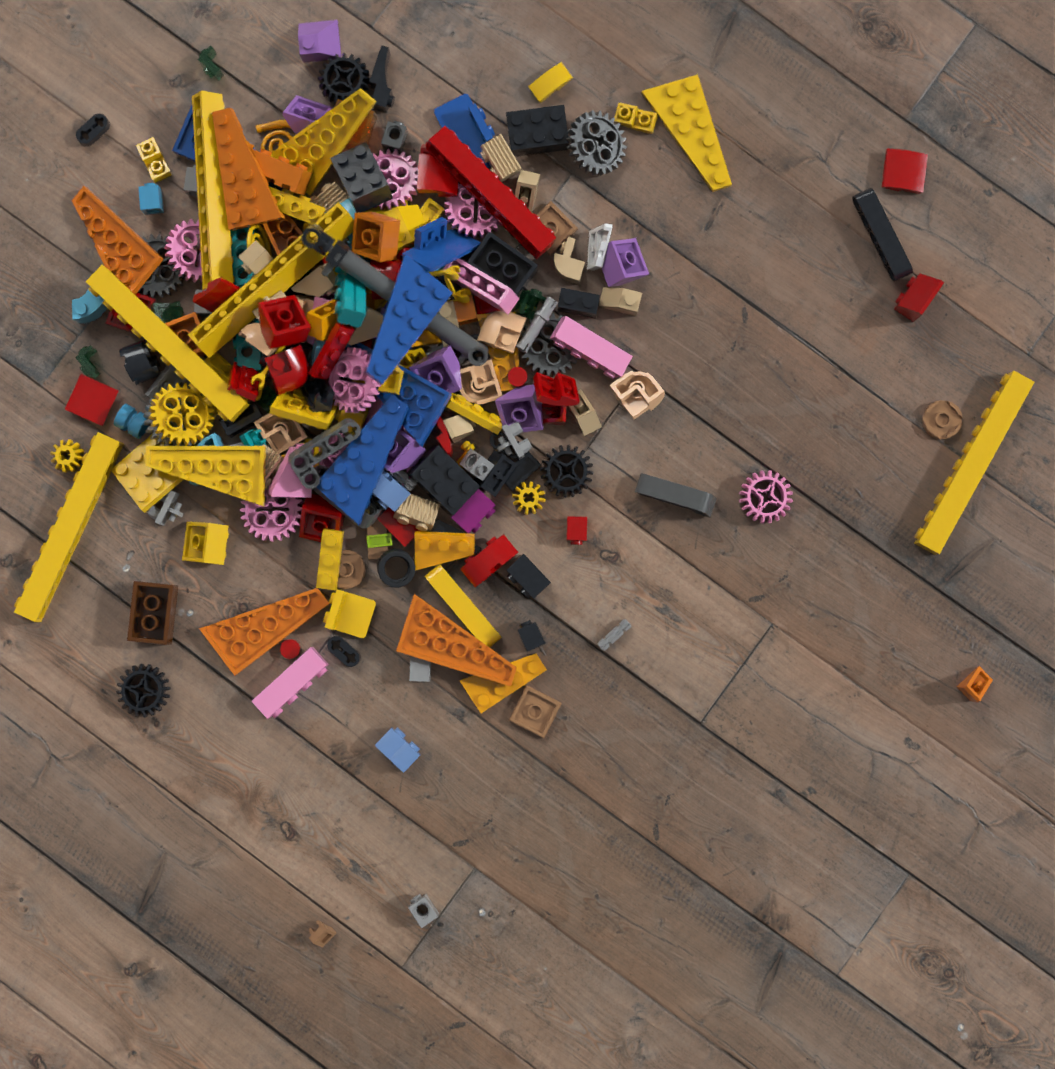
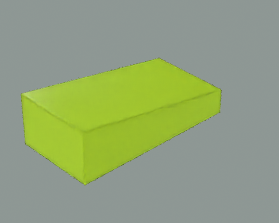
[366,533,392,548]

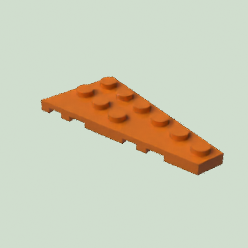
[212,108,285,231]
[72,186,164,294]
[199,588,330,676]
[396,594,517,686]

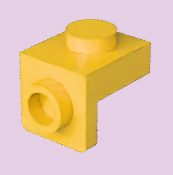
[378,365,404,395]

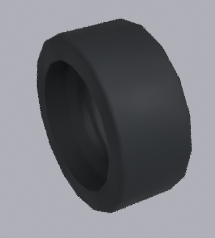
[377,549,415,588]

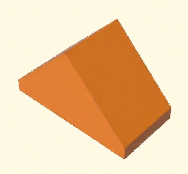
[957,666,993,702]

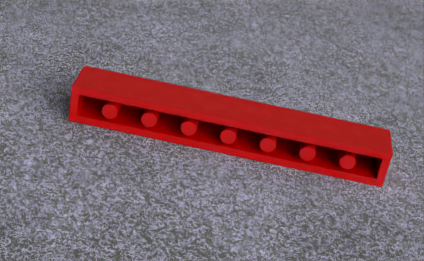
[426,126,557,260]

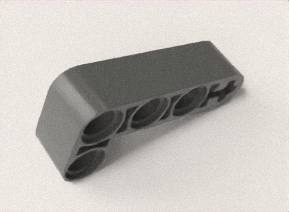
[288,418,361,489]
[312,465,385,528]
[635,473,717,517]

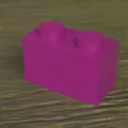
[451,489,496,534]

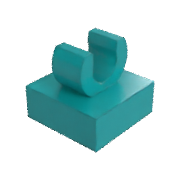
[239,427,266,446]

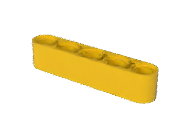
[425,564,502,647]

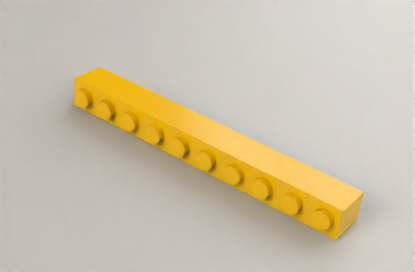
[192,90,234,290]
[188,202,354,358]
[85,265,249,422]
[914,371,1035,555]
[14,432,124,622]

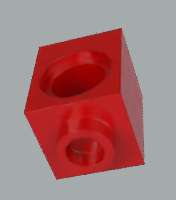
[567,516,587,545]

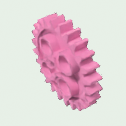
[373,149,418,211]
[444,184,502,239]
[164,219,202,283]
[328,348,381,413]
[240,489,304,542]

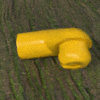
[456,441,475,469]

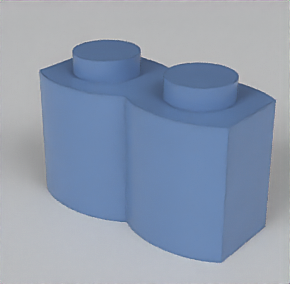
[375,727,421,773]

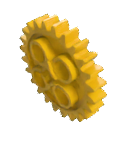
[148,382,215,446]

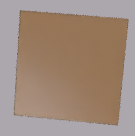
[536,201,578,256]
[509,685,562,738]

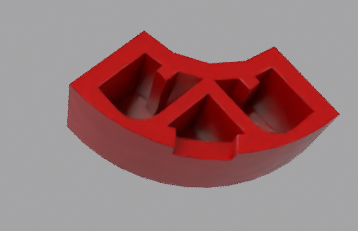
[460,534,519,587]

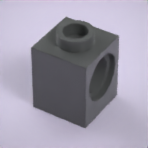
[381,121,408,154]

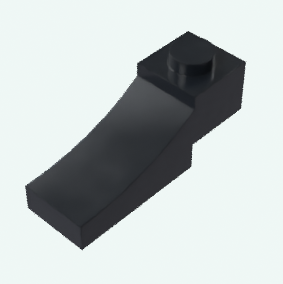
[369,45,395,113]

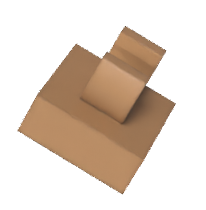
[309,920,336,947]

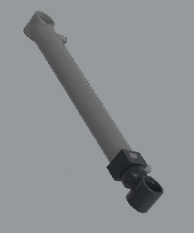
[302,224,488,366]

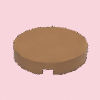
[922,400,962,440]
[337,550,366,589]

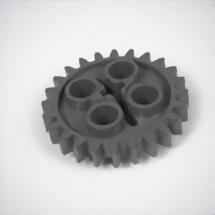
[566,110,627,176]
[138,234,189,298]
[518,313,577,376]

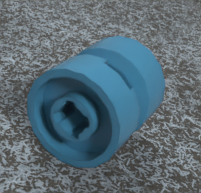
[113,404,149,439]

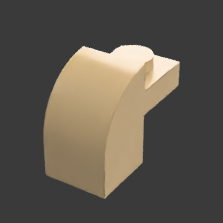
[554,237,585,285]

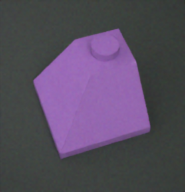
[298,20,341,63]
[283,95,333,135]
[602,238,649,287]
[409,346,462,393]
[495,384,543,432]
[385,429,426,473]

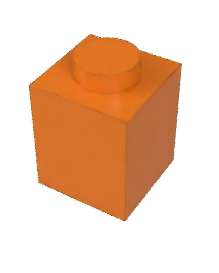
[453,295,478,326]

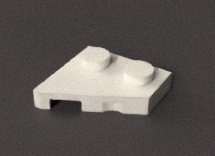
[587,224,612,271]

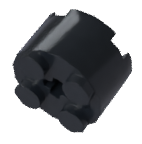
[119,339,161,385]

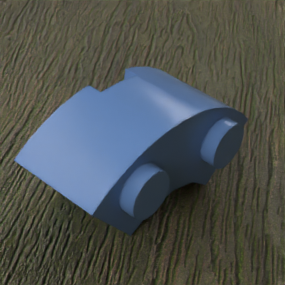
[373,469,410,511]

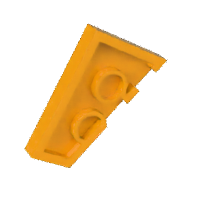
[415,531,475,571]

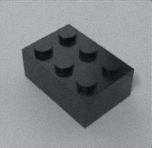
[506,105,569,157]
[330,142,393,213]
[467,231,538,297]
[407,445,480,516]

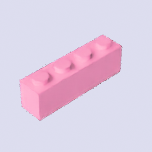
[443,259,519,315]
[550,316,633,379]
[252,647,329,719]

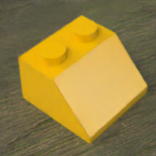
[382,205,426,254]
[182,522,229,565]

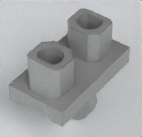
[497,422,532,460]
[148,490,184,526]

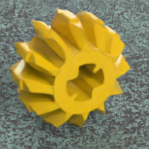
[50,439,85,473]
[512,481,546,515]

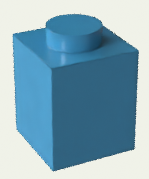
[138,183,164,215]

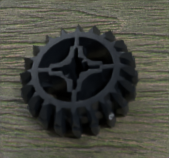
[318,53,370,105]
[540,445,593,498]
[116,664,171,717]

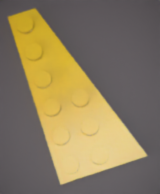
[641,74,732,192]
[271,89,376,195]
[145,446,266,507]

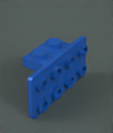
[434,94,495,169]
[402,217,481,272]

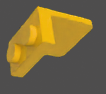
[323,589,376,638]

